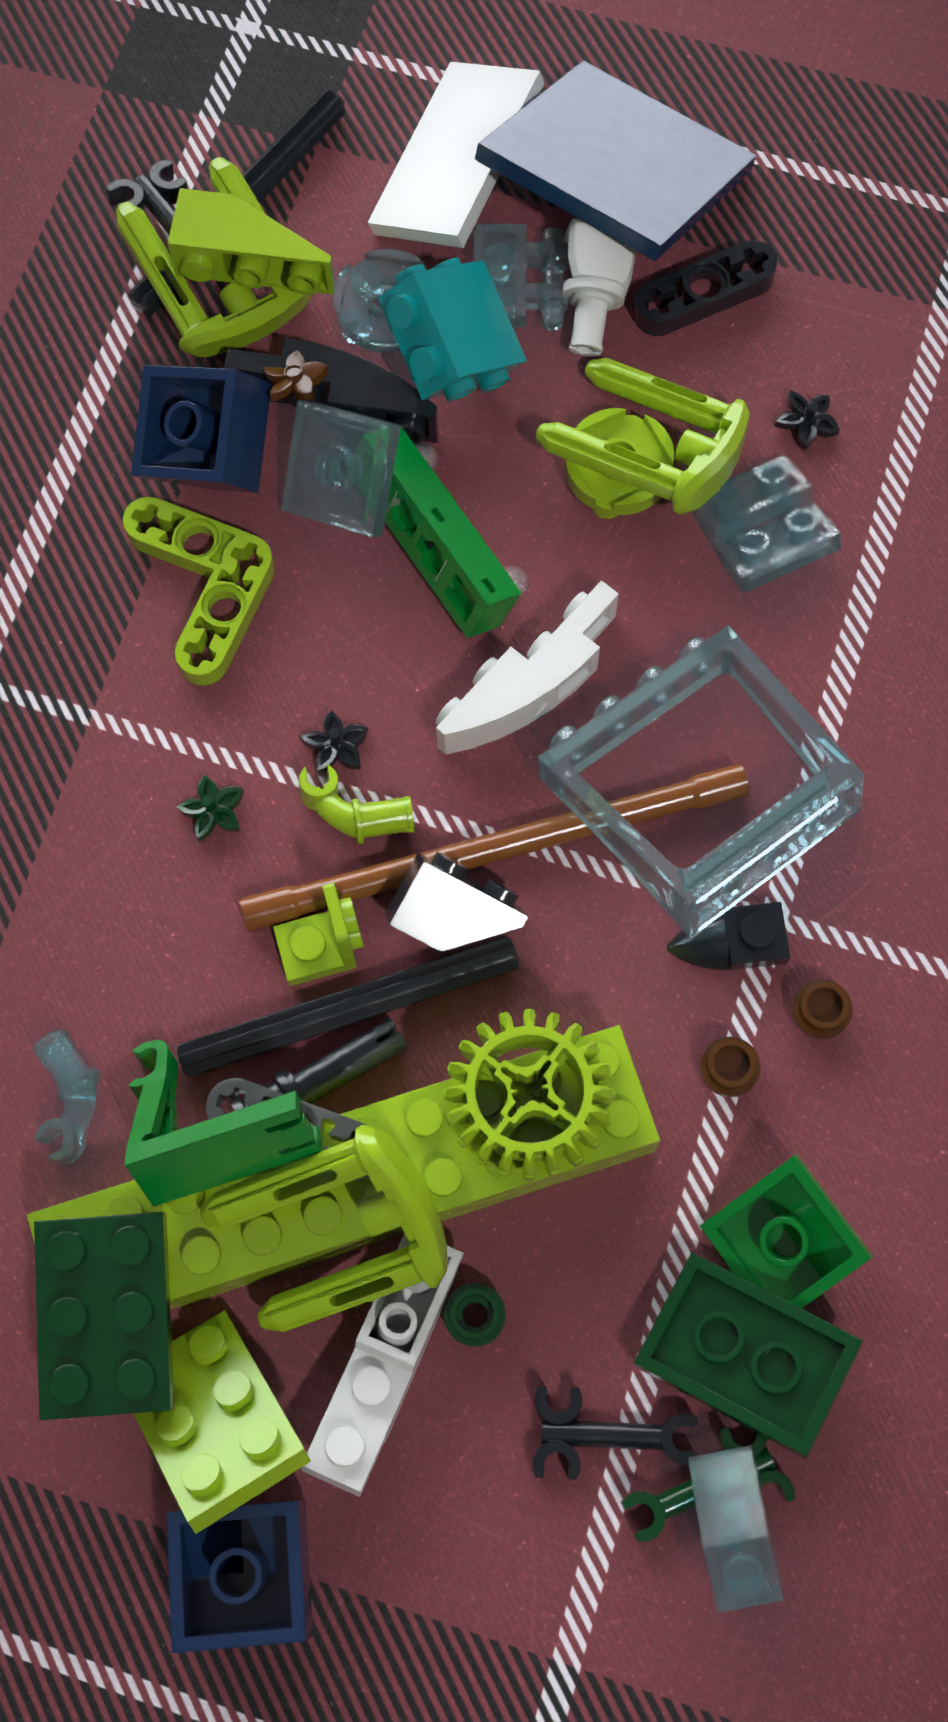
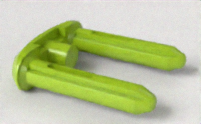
[116,157,312,357]
[536,358,750,515]
[200,1125,448,1332]

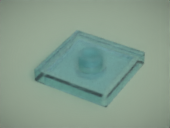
[281,401,401,537]

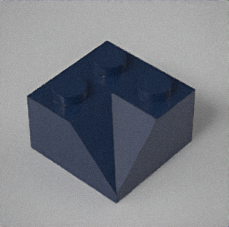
[131,365,272,493]
[167,1500,313,1653]

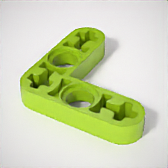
[123,497,275,686]

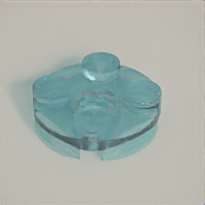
[333,249,424,353]

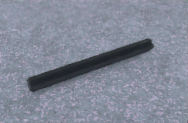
[128,89,346,317]
[177,937,519,1077]

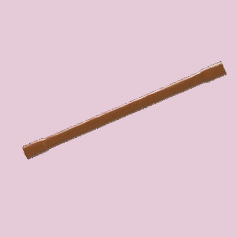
[239,763,749,932]

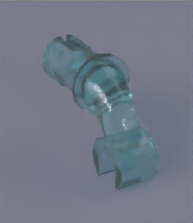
[33,1029,102,1163]

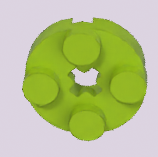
[565,408,675,519]

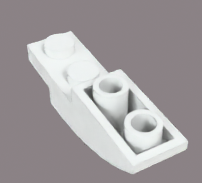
[436,580,619,755]
[301,1233,464,1497]

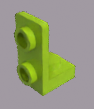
[273,883,364,986]

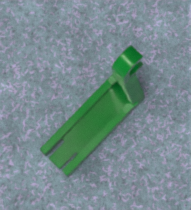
[125,1040,322,1207]

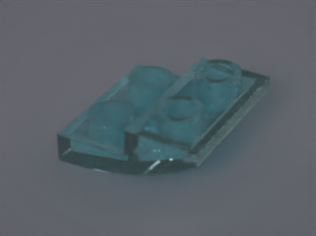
[692,455,841,593]

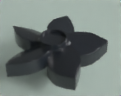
[774,390,840,451]
[300,711,368,775]

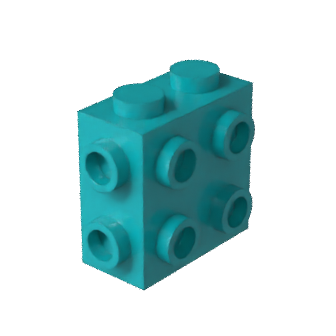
[378,258,527,402]

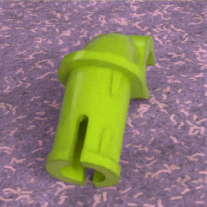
[299,764,414,844]

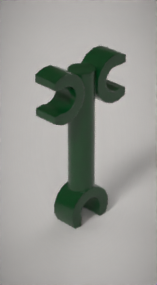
[620,1427,795,1542]

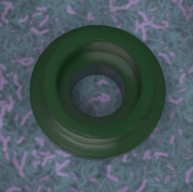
[444,1283,506,1347]

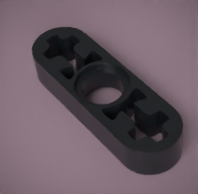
[633,240,777,336]

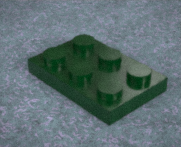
[34,1211,174,1421]
[634,1252,863,1460]

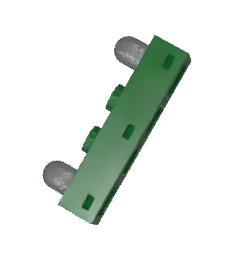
[349,425,529,638]

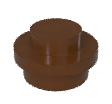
[792,979,853,1039]
[700,1037,761,1097]

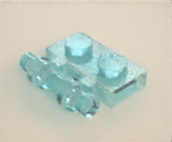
[474,224,568,331]

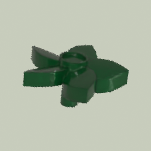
[176,775,245,843]

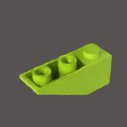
[167,188,335,295]

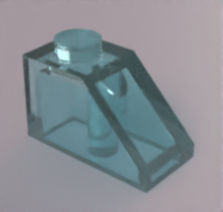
[688,1445,784,1613]

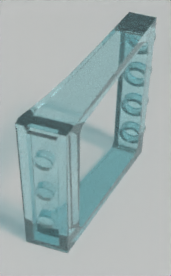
[538,625,864,938]

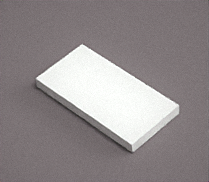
[368,62,545,248]

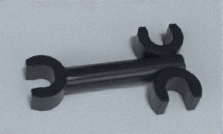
[106,160,193,281]
[532,1386,698,1480]

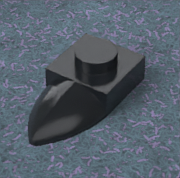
[667,902,790,970]

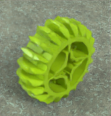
[444,1008,615,1181]

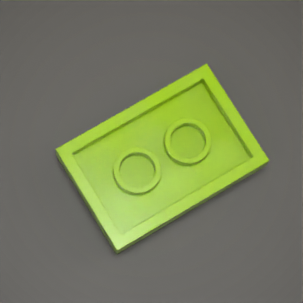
[133,1310,311,1534]

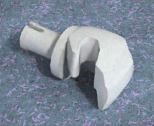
[562,218,636,357]

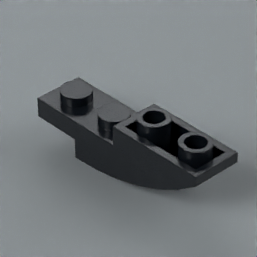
[224,337,439,444]

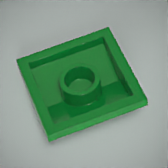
[700,1154,873,1309]

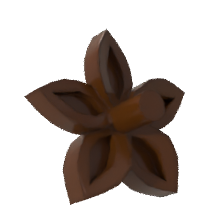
[262,350,329,402]

